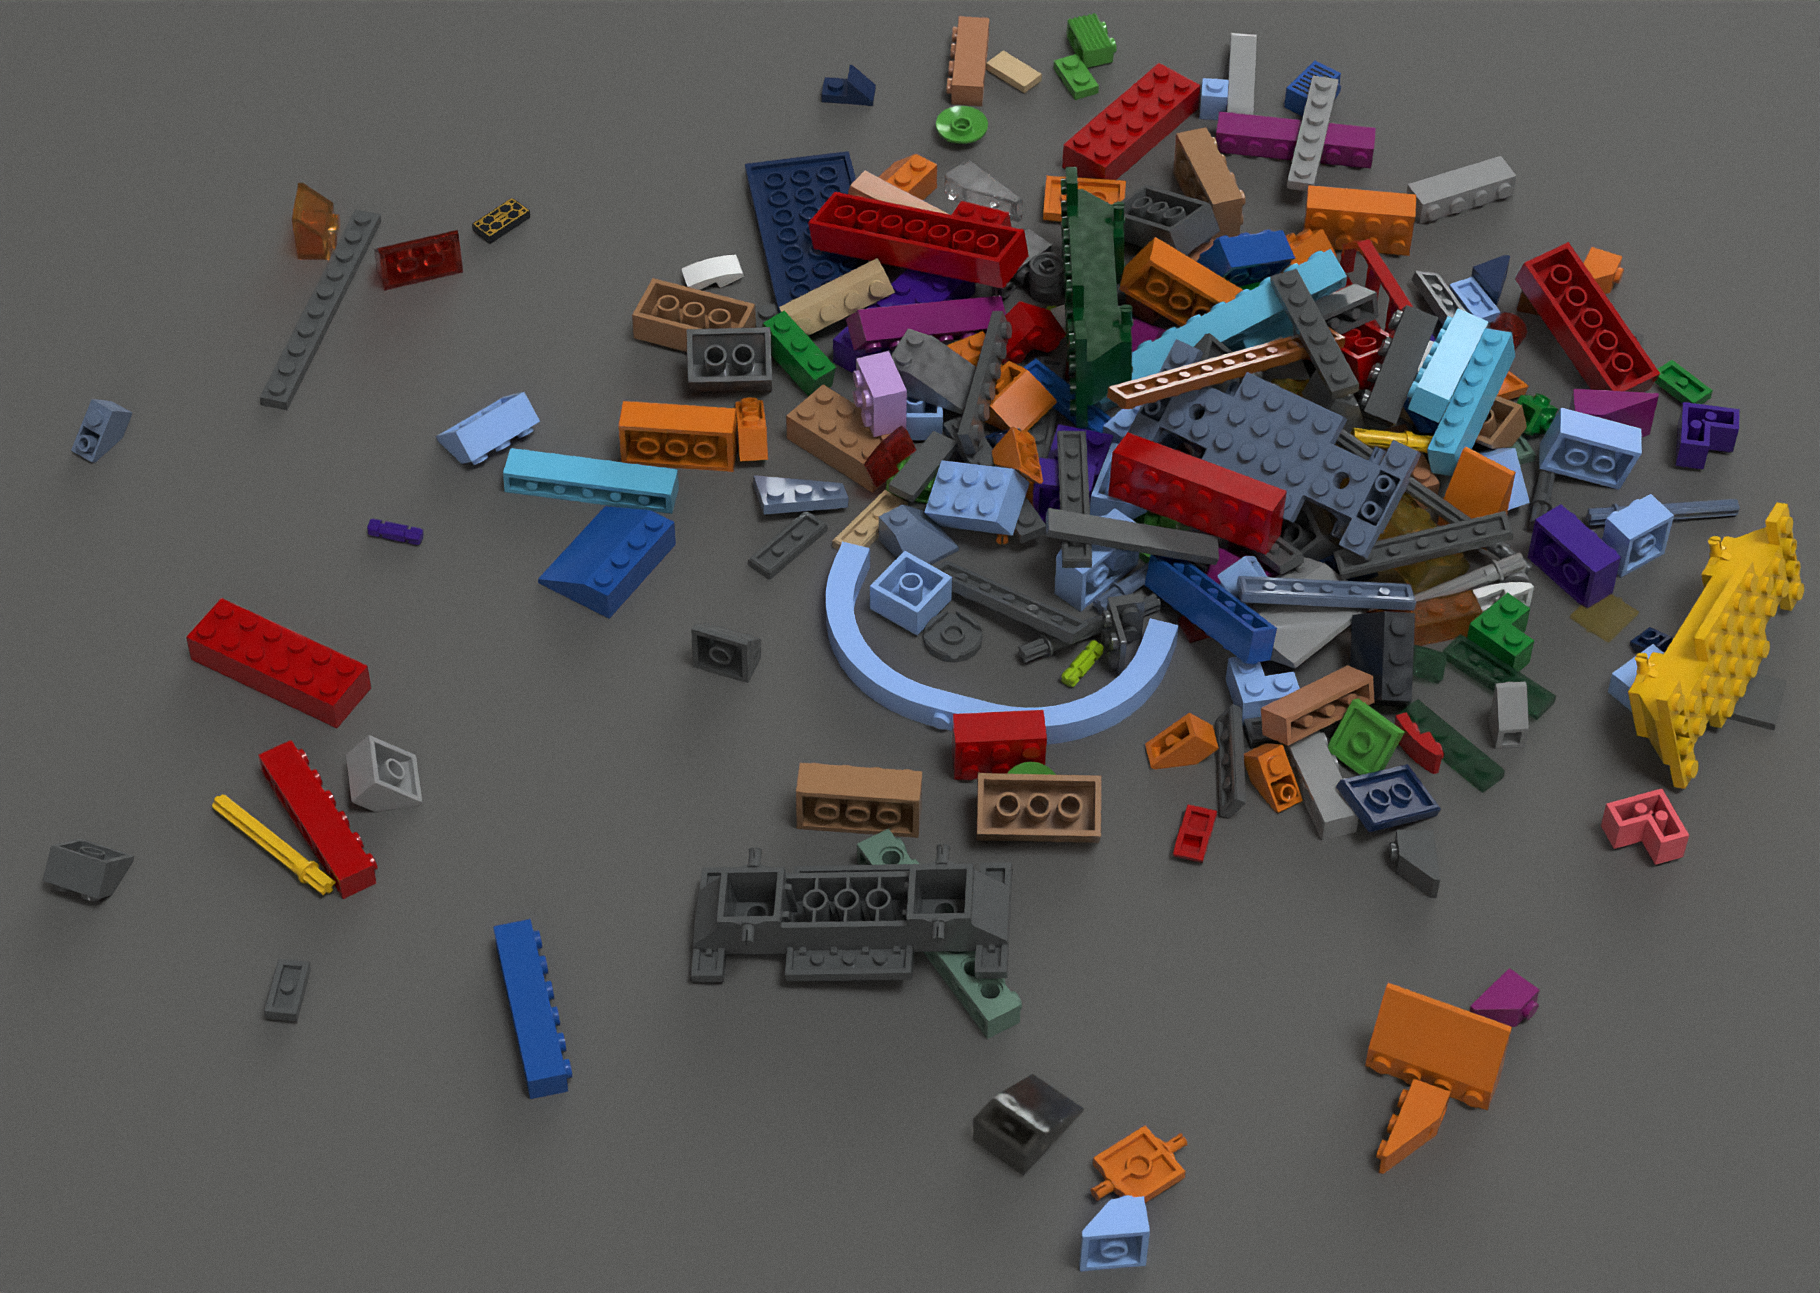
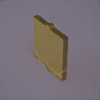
[1570,594,1639,643]

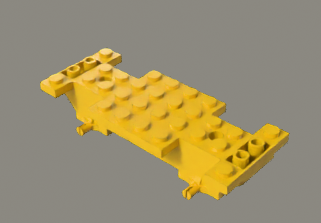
[1628,502,1804,789]

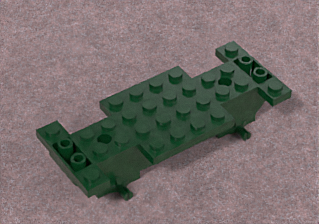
[1061,167,1133,428]

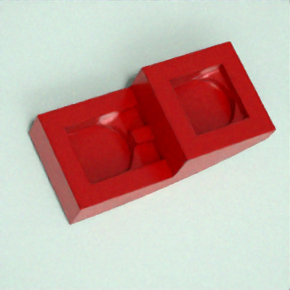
[1173,804,1217,863]

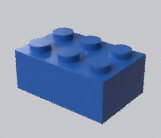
[1196,229,1295,287]

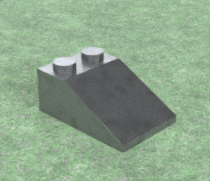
[891,329,976,414]

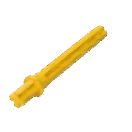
[212,794,335,896]

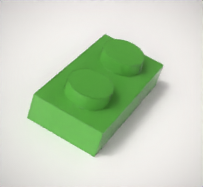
[1053,54,1099,100]

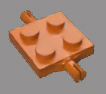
[1090,1125,1187,1203]

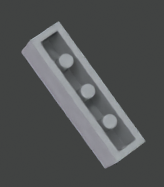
[1406,156,1516,224]
[1279,730,1359,841]

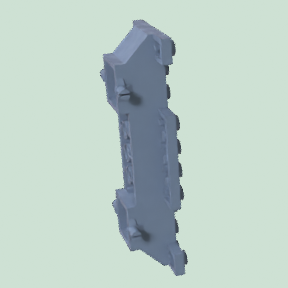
[1128,339,1421,559]

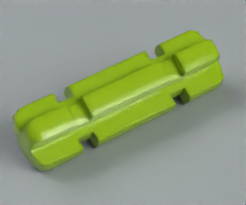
[1061,640,1104,687]

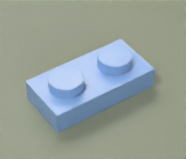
[1449,277,1500,323]

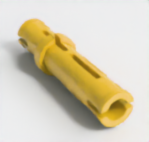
[1350,427,1434,453]

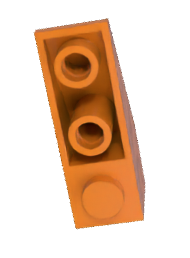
[735,397,768,461]
[992,426,1043,484]
[1376,1079,1451,1174]

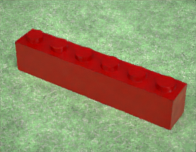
[258,740,378,899]

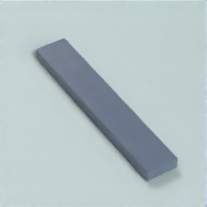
[1236,576,1416,611]

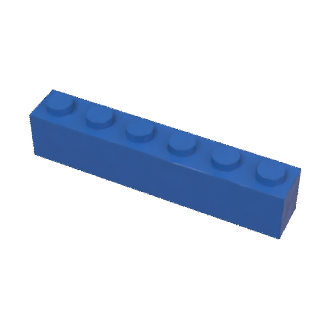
[1145,554,1277,665]
[493,919,573,1099]

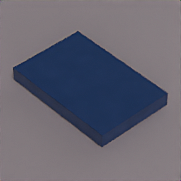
[1336,764,1441,832]

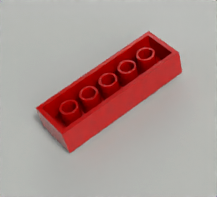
[1062,63,1201,180]
[1515,242,1660,392]
[1108,432,1287,555]
[186,598,371,728]

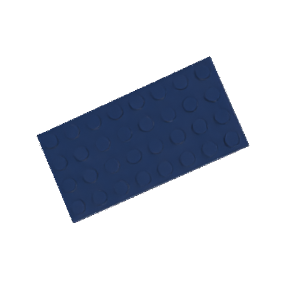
[745,151,871,313]

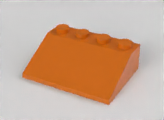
[1365,983,1512,1111]

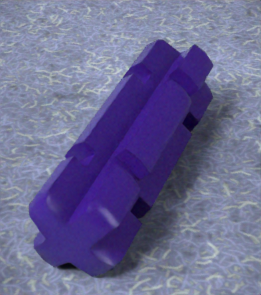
[367,518,424,545]

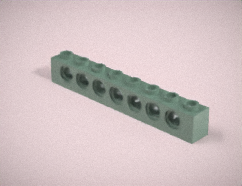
[857,829,1022,1039]

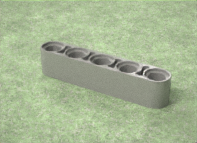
[1226,33,1257,115]

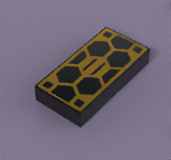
[472,198,530,244]

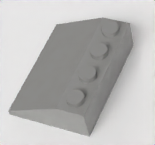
[1244,557,1371,668]

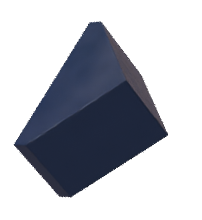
[1471,255,1510,306]

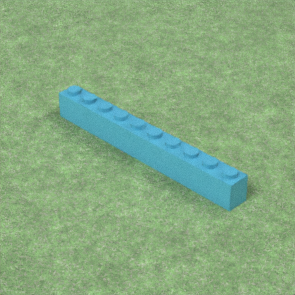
[1096,249,1347,412]

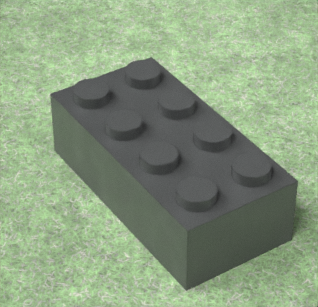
[1120,184,1220,256]
[1358,305,1438,428]

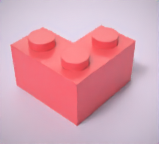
[1601,789,1689,865]

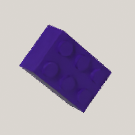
[1527,504,1621,611]

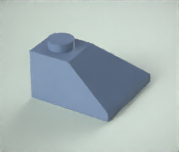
[879,504,959,565]

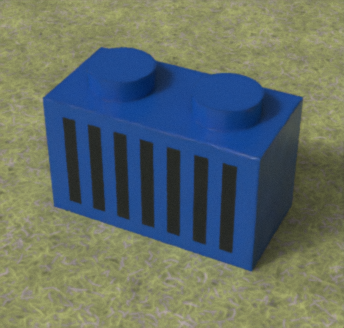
[1284,61,1341,117]

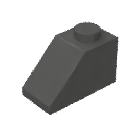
[1389,830,1440,898]

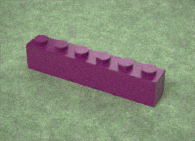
[1216,111,1376,169]
[846,295,1006,353]

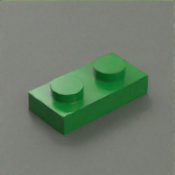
[1655,360,1713,404]

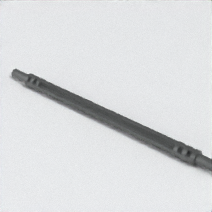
[1273,383,1533,574]

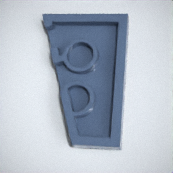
[753,475,848,515]

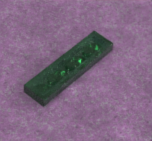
[1441,634,1556,720]
[1397,699,1505,793]

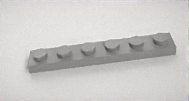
[1287,76,1338,192]

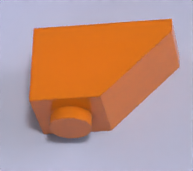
[1584,247,1624,294]
[1145,712,1219,769]

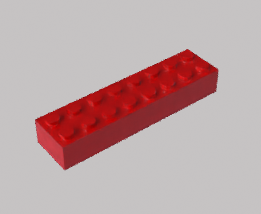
[808,192,1029,289]

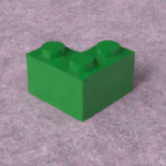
[1465,592,1534,679]

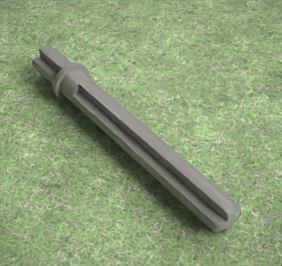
[1377,552,1526,613]

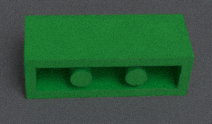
[762,310,836,397]

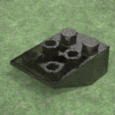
[972,1073,1084,1176]

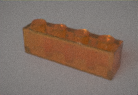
[1366,590,1483,647]

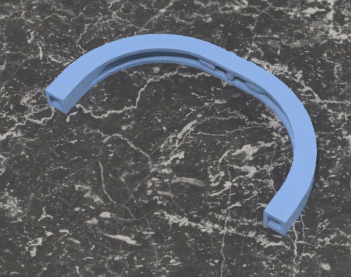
[826,541,1178,745]

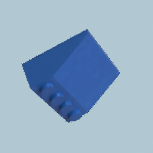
[538,506,676,619]

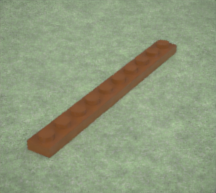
[1107,327,1345,409]

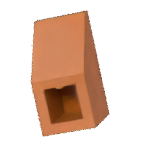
[1244,743,1303,813]

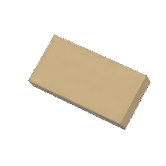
[986,50,1042,93]

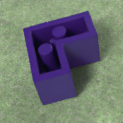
[1675,402,1740,469]

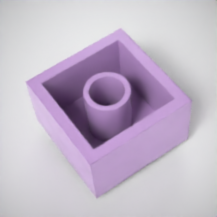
[853,351,907,437]

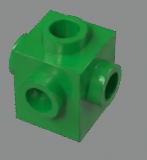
[1517,393,1558,436]

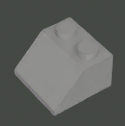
[346,735,423,812]

